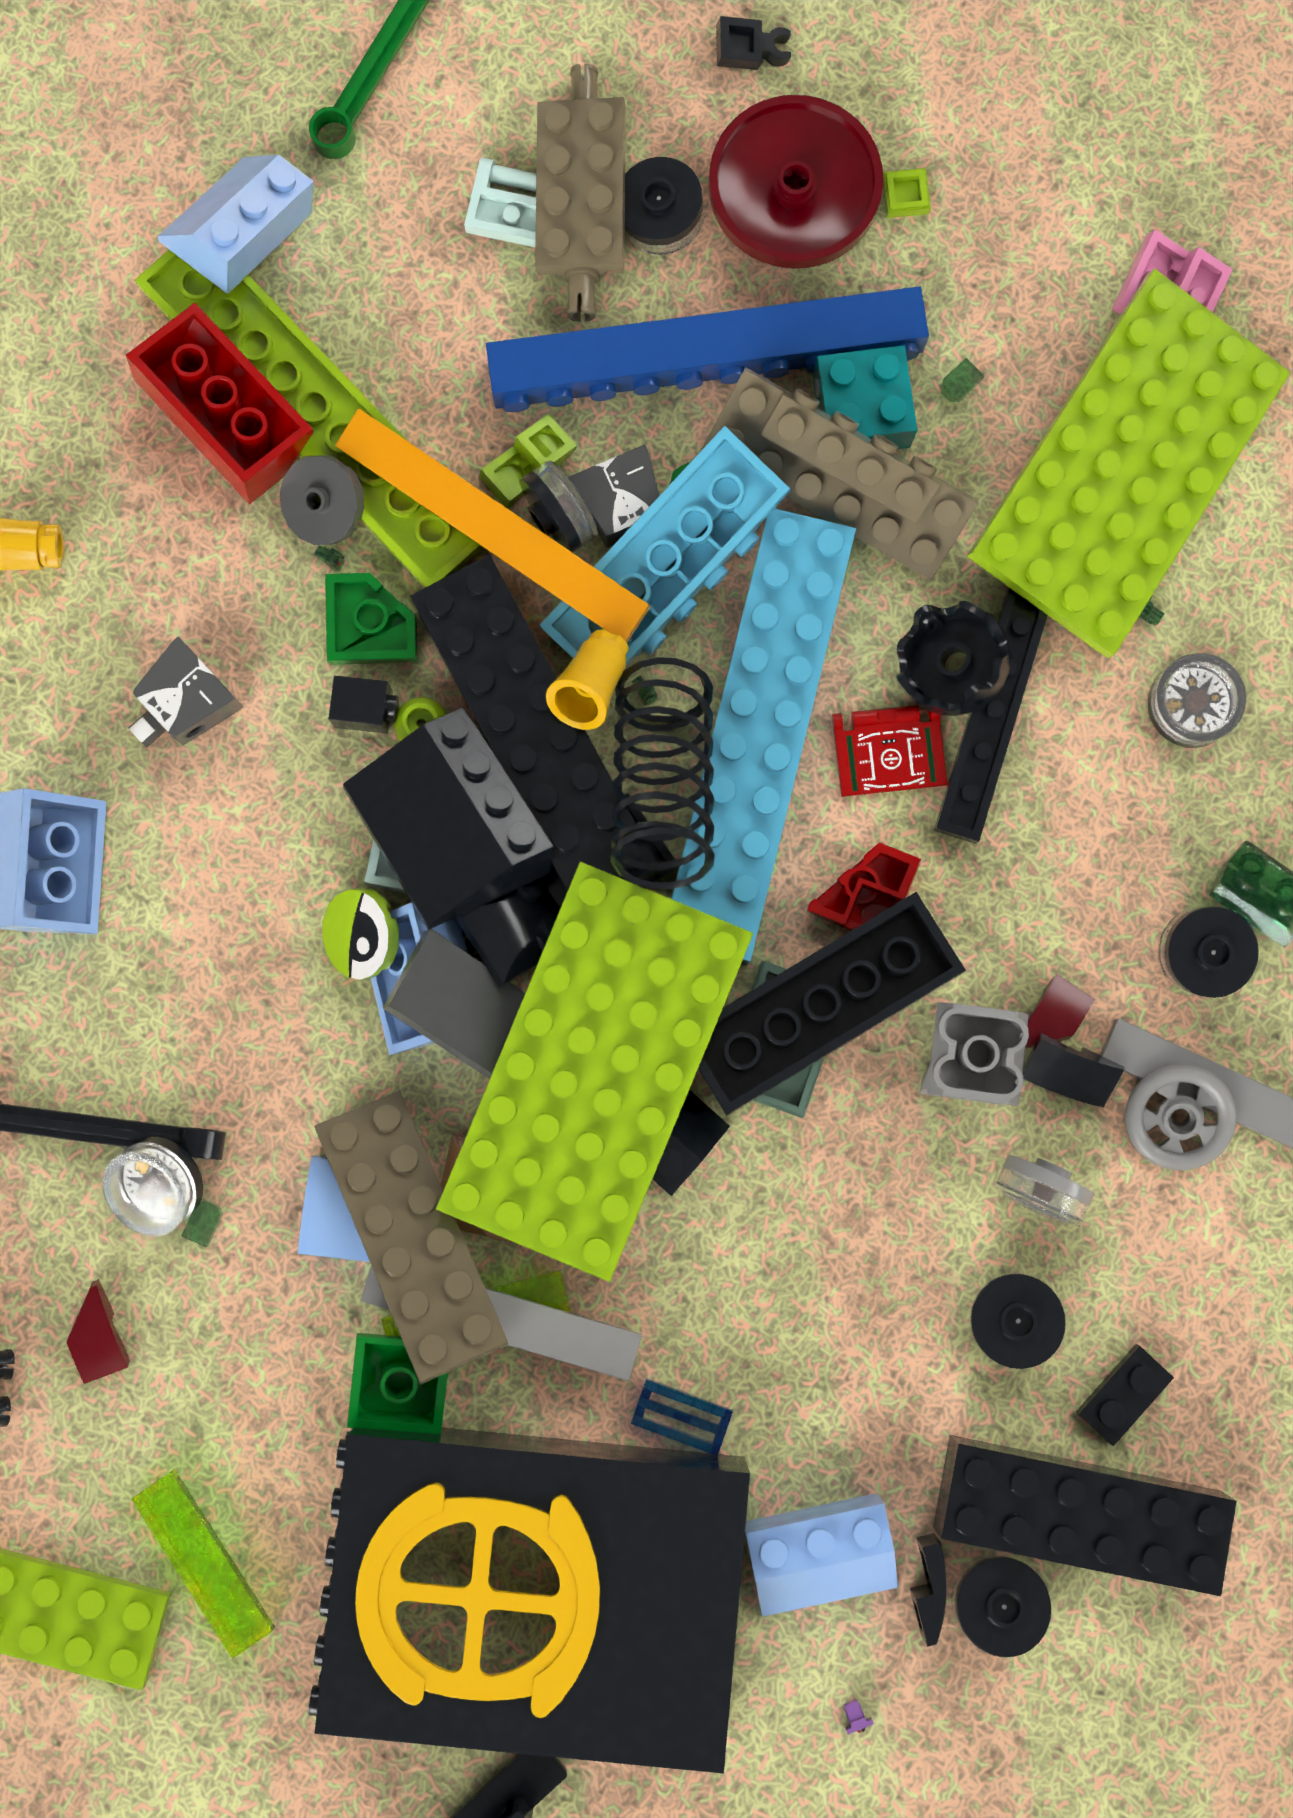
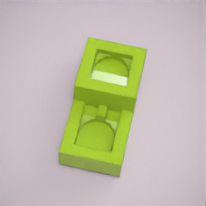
[479,414,577,509]

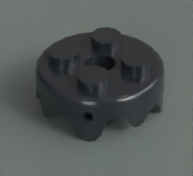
[896,601,1011,716]

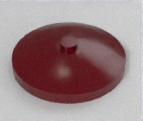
[708,95,883,269]

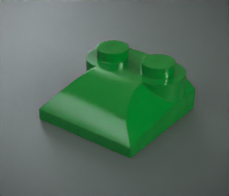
[347,1333,448,1434]

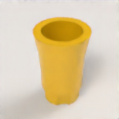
[0,518,64,571]
[546,629,629,730]

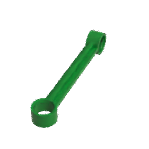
[309,0,430,159]

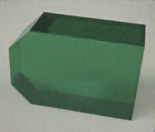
[941,358,984,402]
[181,1200,223,1247]

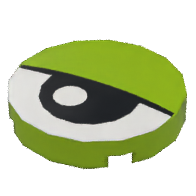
[322,888,399,980]

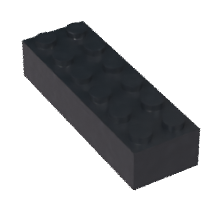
[698,892,966,1116]
[933,1435,1237,1597]

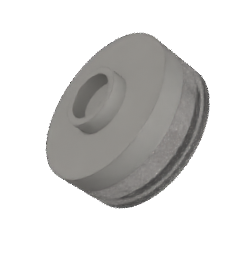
[994,1155,1094,1227]

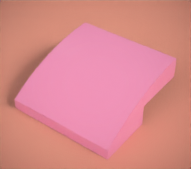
[1112,230,1233,315]

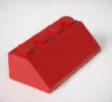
[126,303,314,505]

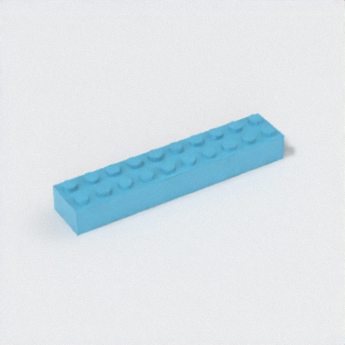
[672,508,856,965]

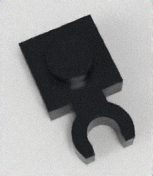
[716,16,791,70]

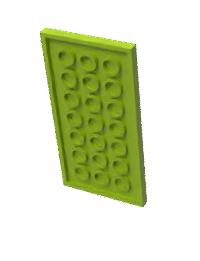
[967,268,1291,658]
[436,862,754,1282]

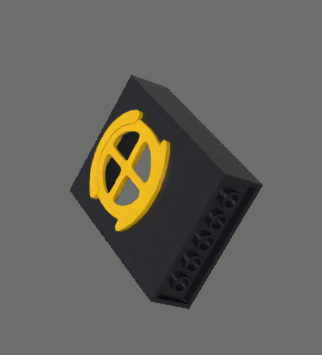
[308,1427,750,1774]

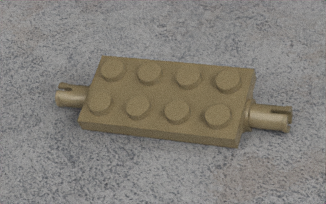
[535,64,626,322]

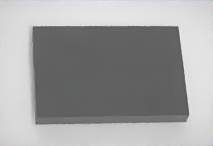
[383,929,525,1079]

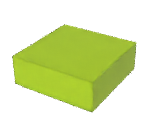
[883,168,931,218]

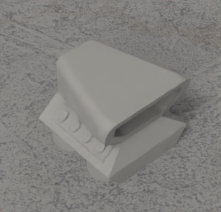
[920,1002,1029,1106]

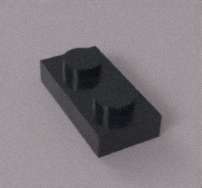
[1076,1344,1174,1446]

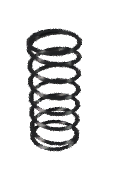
[611,657,715,889]

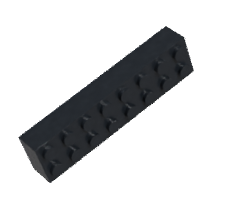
[410,555,660,892]

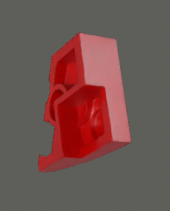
[807,843,921,931]

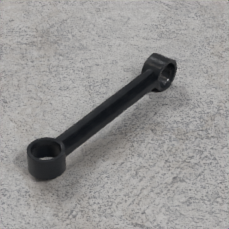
[0,1100,226,1160]

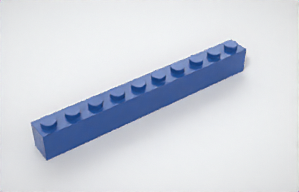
[486,286,929,412]

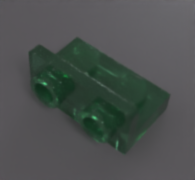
[1209,841,1293,948]

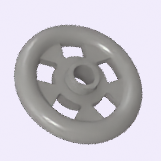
[1125,1064,1237,1171]

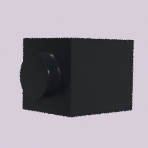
[328,675,399,734]

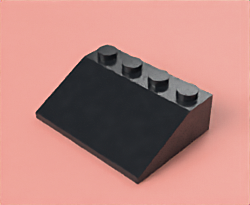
[343,707,553,930]

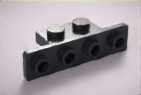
[450,1754,567,1818]

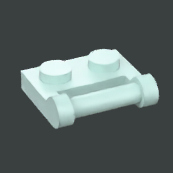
[464,157,536,247]

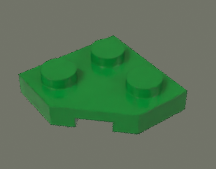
[325,573,418,665]

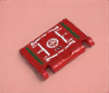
[832,705,948,797]

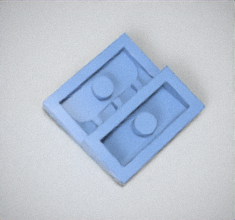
[298,1155,370,1262]

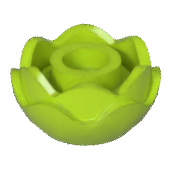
[394,697,448,741]

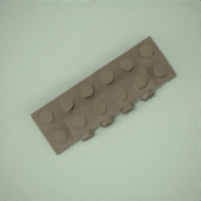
[701,367,979,580]

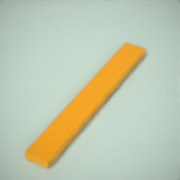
[335,408,651,643]

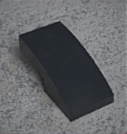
[1022,1033,1125,1108]
[910,1533,946,1647]

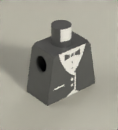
[568,444,660,548]
[128,636,243,747]

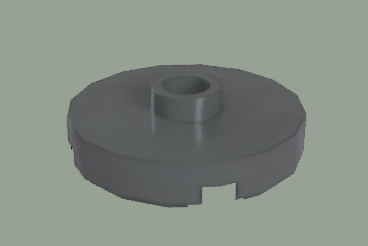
[280,455,365,545]

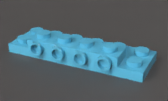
[539,426,791,666]

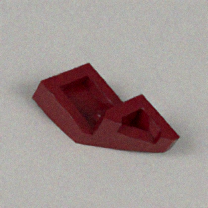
[1025,974,1095,1049]
[66,1279,130,1384]

